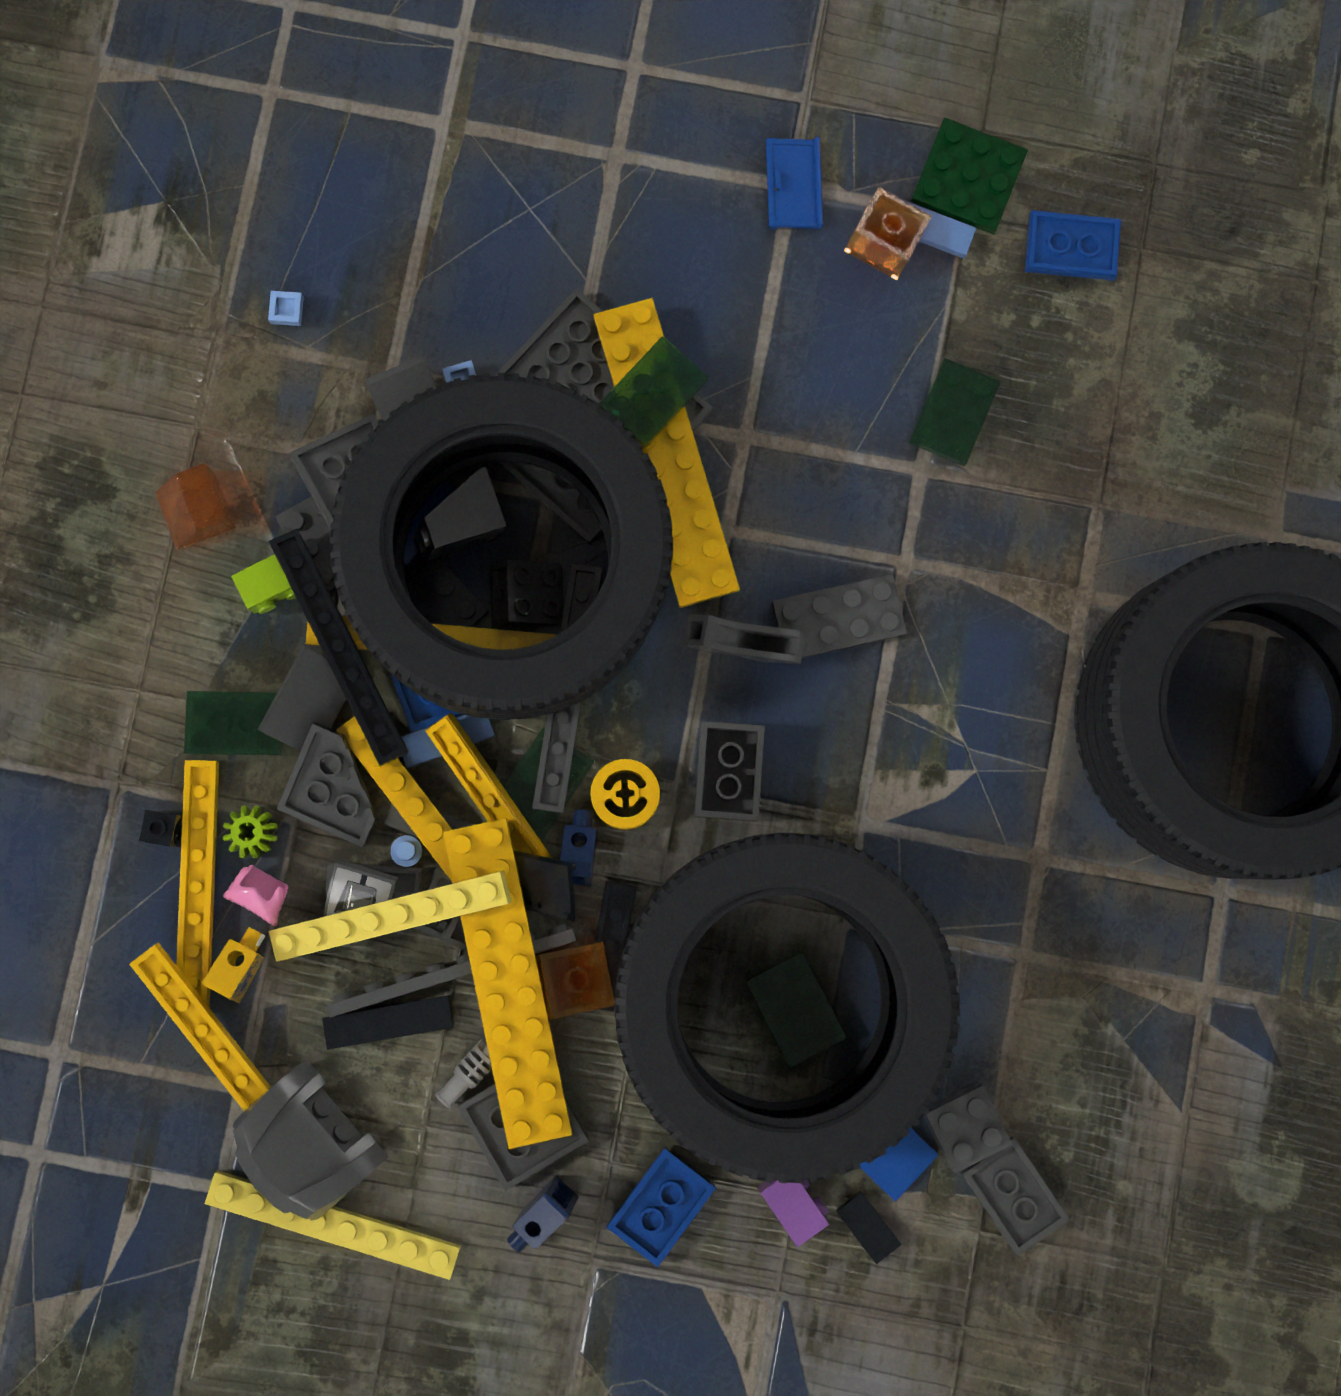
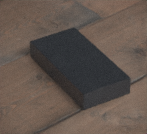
[836,1190,902,1265]

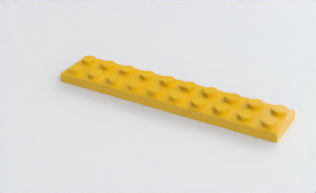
[593,298,740,608]
[443,818,573,1149]

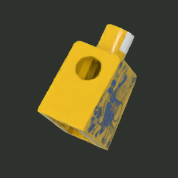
[201,927,265,1004]

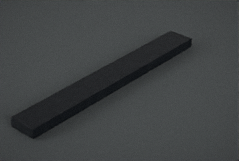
[269,528,409,767]

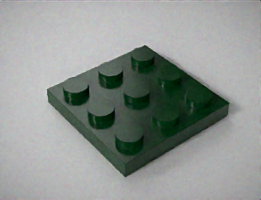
[910,117,1028,235]

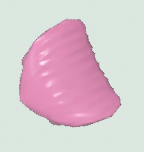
[223,865,288,927]

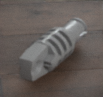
[435,1039,492,1109]

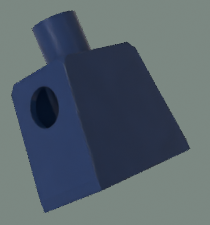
[560,810,597,886]
[507,1175,579,1252]

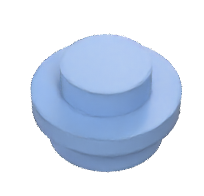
[391,835,423,867]

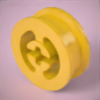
[590,759,660,830]

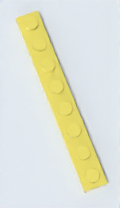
[268,870,512,962]
[204,1170,461,1280]

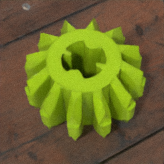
[223,806,278,858]

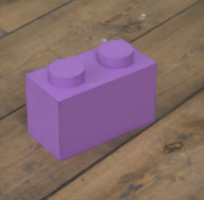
[758,1179,829,1247]

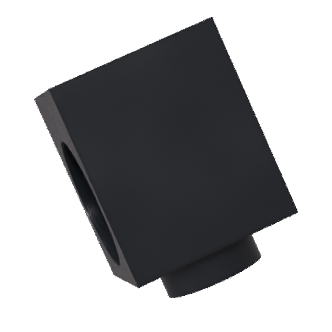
[139,810,182,847]

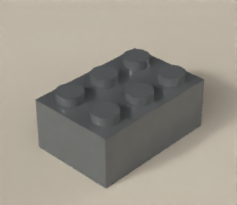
[694,721,765,822]

